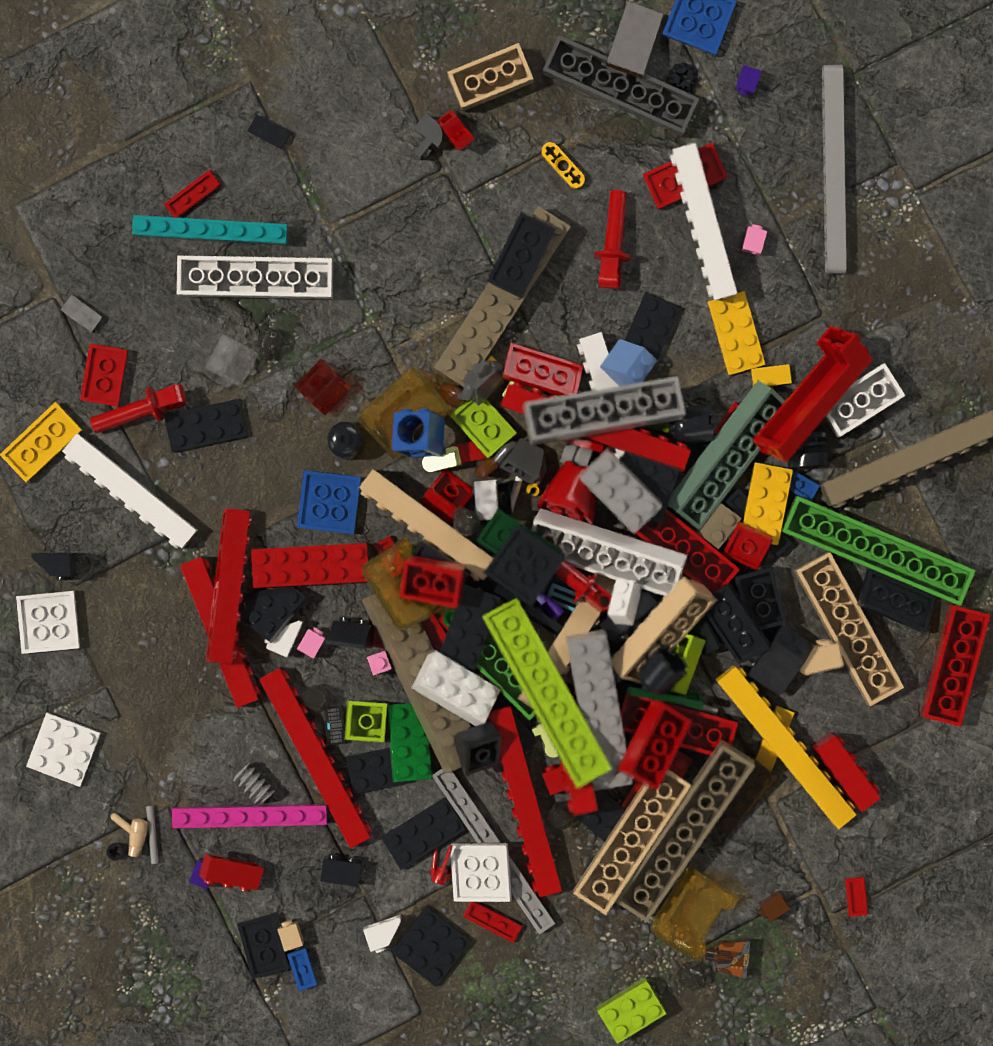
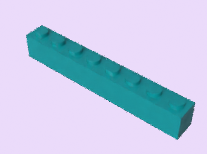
[132,215,289,246]

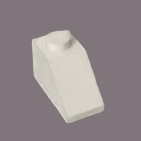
[265,620,304,657]
[363,915,401,953]

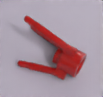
[430,845,453,885]

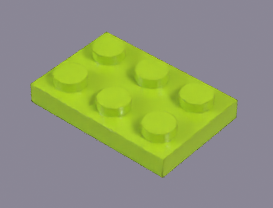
[450,399,517,458]

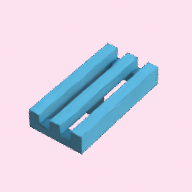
[547,583,579,612]

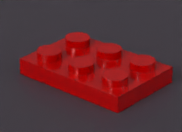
[80,344,129,407]

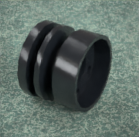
[787,430,828,468]

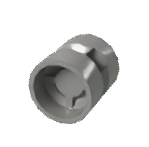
[560,442,592,468]

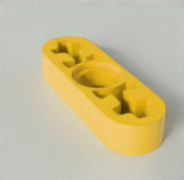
[541,142,585,189]

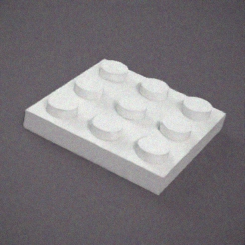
[16,591,80,654]
[26,712,101,787]
[451,843,512,902]

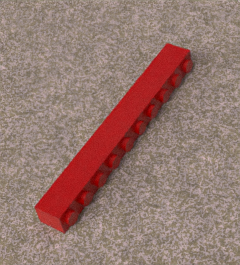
[501,382,691,473]
[259,667,372,849]
[486,704,562,897]

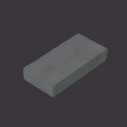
[61,295,103,333]

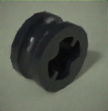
[106,842,124,861]

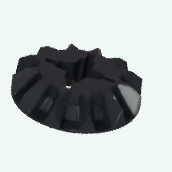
[668,62,698,93]

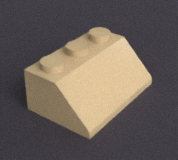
[798,638,843,675]

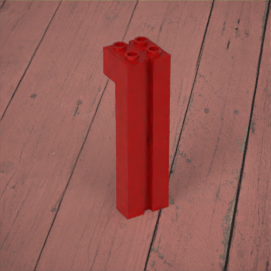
[753,326,873,462]

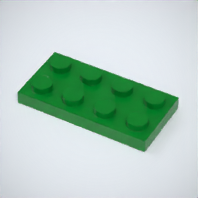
[387,703,432,782]

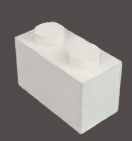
[608,579,642,625]

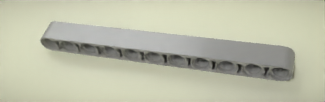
[822,65,846,274]

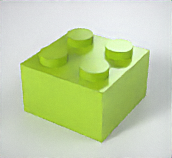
[344,701,387,743]

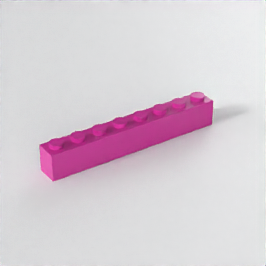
[172,803,328,828]

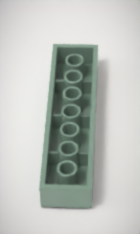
[668,381,785,530]

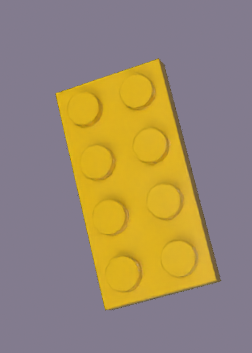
[707,291,766,376]
[0,402,82,483]
[743,462,793,545]

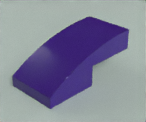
[532,592,564,619]

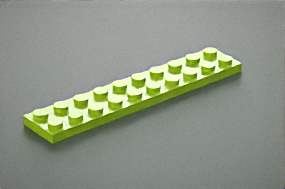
[482,598,612,788]

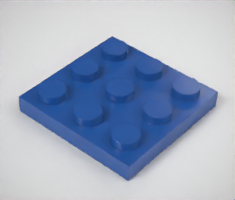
[662,0,737,56]
[297,470,361,534]

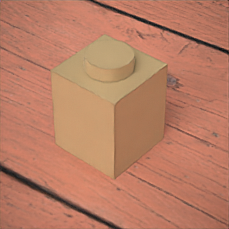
[277,919,304,952]

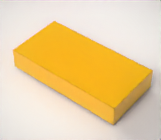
[751,364,792,386]

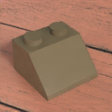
[687,503,742,549]

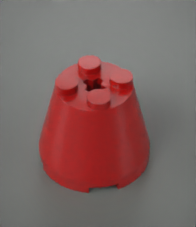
[537,461,596,525]

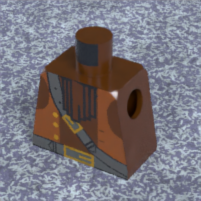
[705,939,751,978]

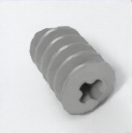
[233,762,275,805]

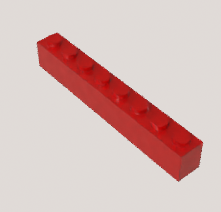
[205,508,252,665]
[180,556,261,708]

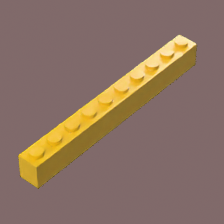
[715,665,856,829]

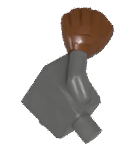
[439,356,505,408]
[475,436,547,496]

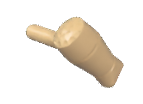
[111,813,148,857]

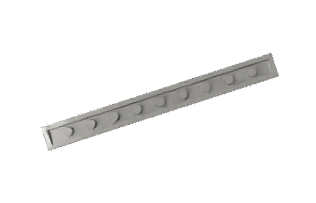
[432,768,555,934]

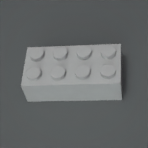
[579,448,662,533]

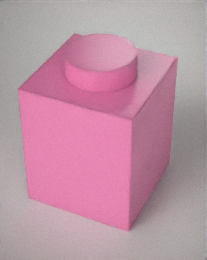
[741,225,767,255]
[297,627,326,659]
[367,650,392,675]

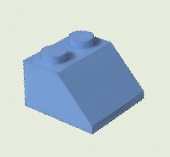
[600,339,657,386]

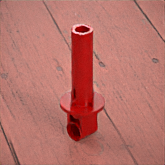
[594,190,630,289]
[90,384,187,434]
[555,560,612,613]

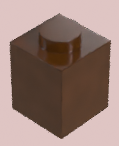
[758,891,790,922]

